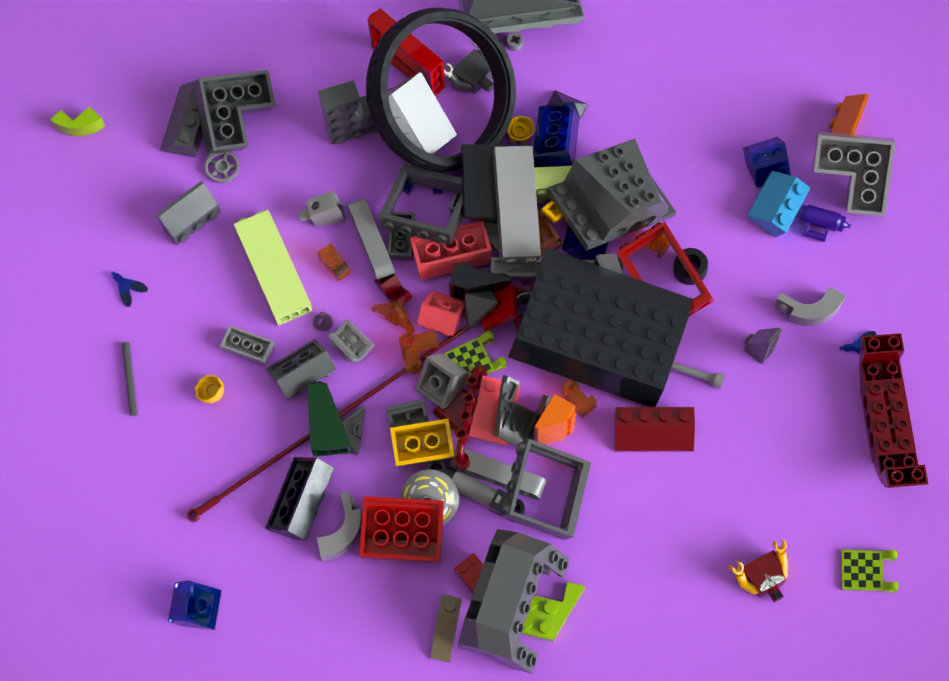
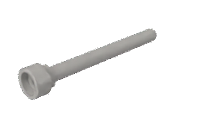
[671,362,725,389]

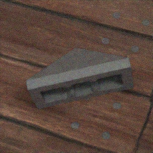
[464,291,499,329]

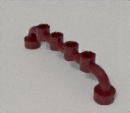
[453,365,488,470]

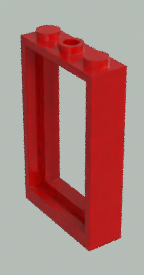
[367,8,445,97]
[616,222,715,317]

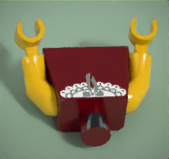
[728,538,788,603]

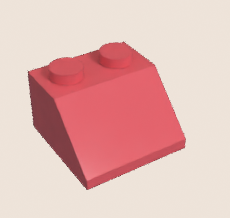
[417,291,465,336]

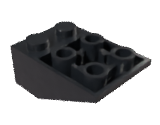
[449,263,511,301]

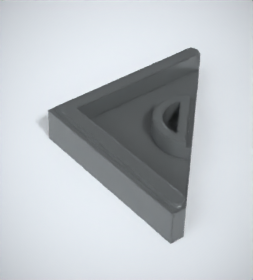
[342,406,365,456]

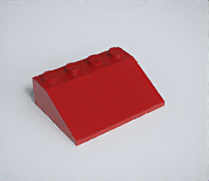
[359,496,444,563]

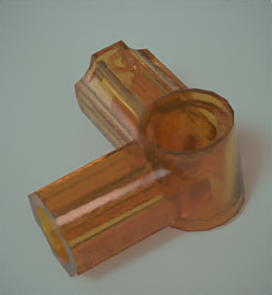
[399,330,439,374]

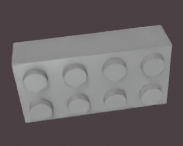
[220,325,275,366]

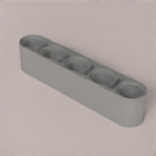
[347,198,395,280]
[450,449,547,500]

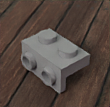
[328,319,375,362]

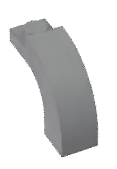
[775,287,846,326]
[317,492,362,562]

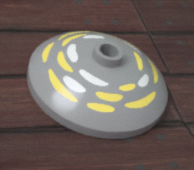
[400,469,460,526]

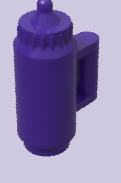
[799,204,851,242]

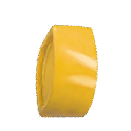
[507,116,534,143]

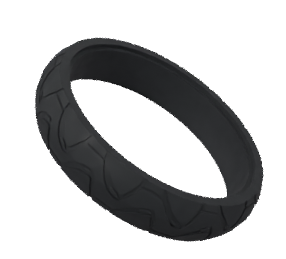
[366,7,516,172]

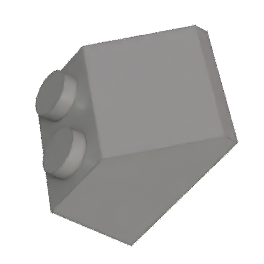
[415,353,469,409]

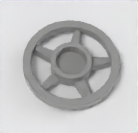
[205,152,240,183]

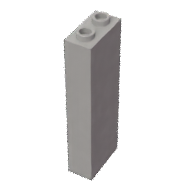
[493,146,541,265]

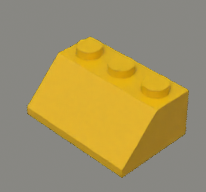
[390,419,455,467]

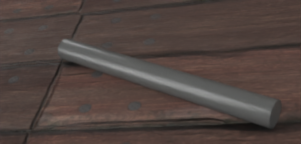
[122,342,138,416]

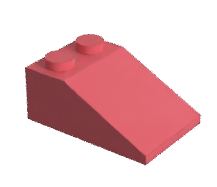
[469,376,520,446]

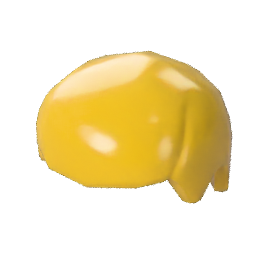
[195,375,224,404]

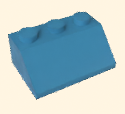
[747,171,810,237]

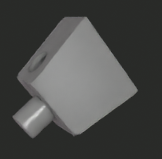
[299,191,346,226]

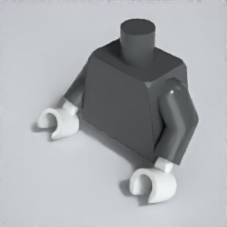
[444,41,494,93]

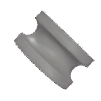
[507,32,523,51]

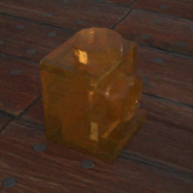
[645,228,671,258]

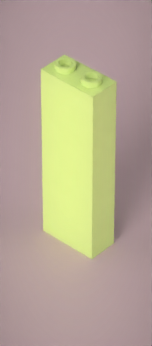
[234,210,313,326]

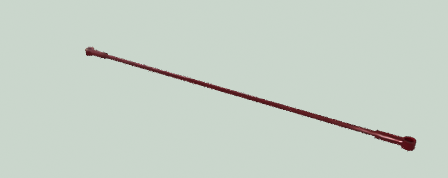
[187,280,532,522]

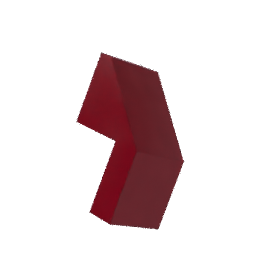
[374,274,413,308]

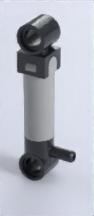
[426,459,525,522]

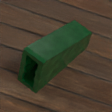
[307,381,352,457]

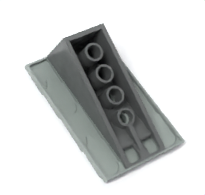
[459,0,584,37]

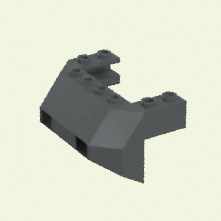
[458,529,569,673]

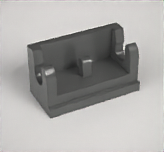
[386,399,429,428]

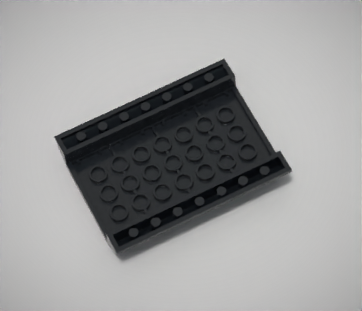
[508,247,692,407]

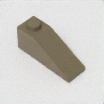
[430,594,463,663]

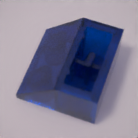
[743,137,791,188]

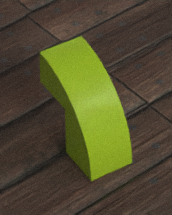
[50,107,105,136]

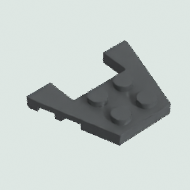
[493,375,552,446]

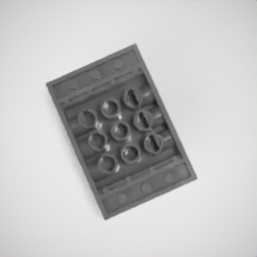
[546,138,676,251]

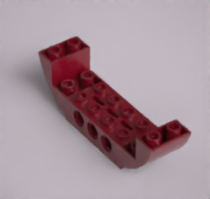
[859,333,928,488]

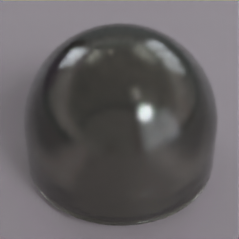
[313,312,333,332]

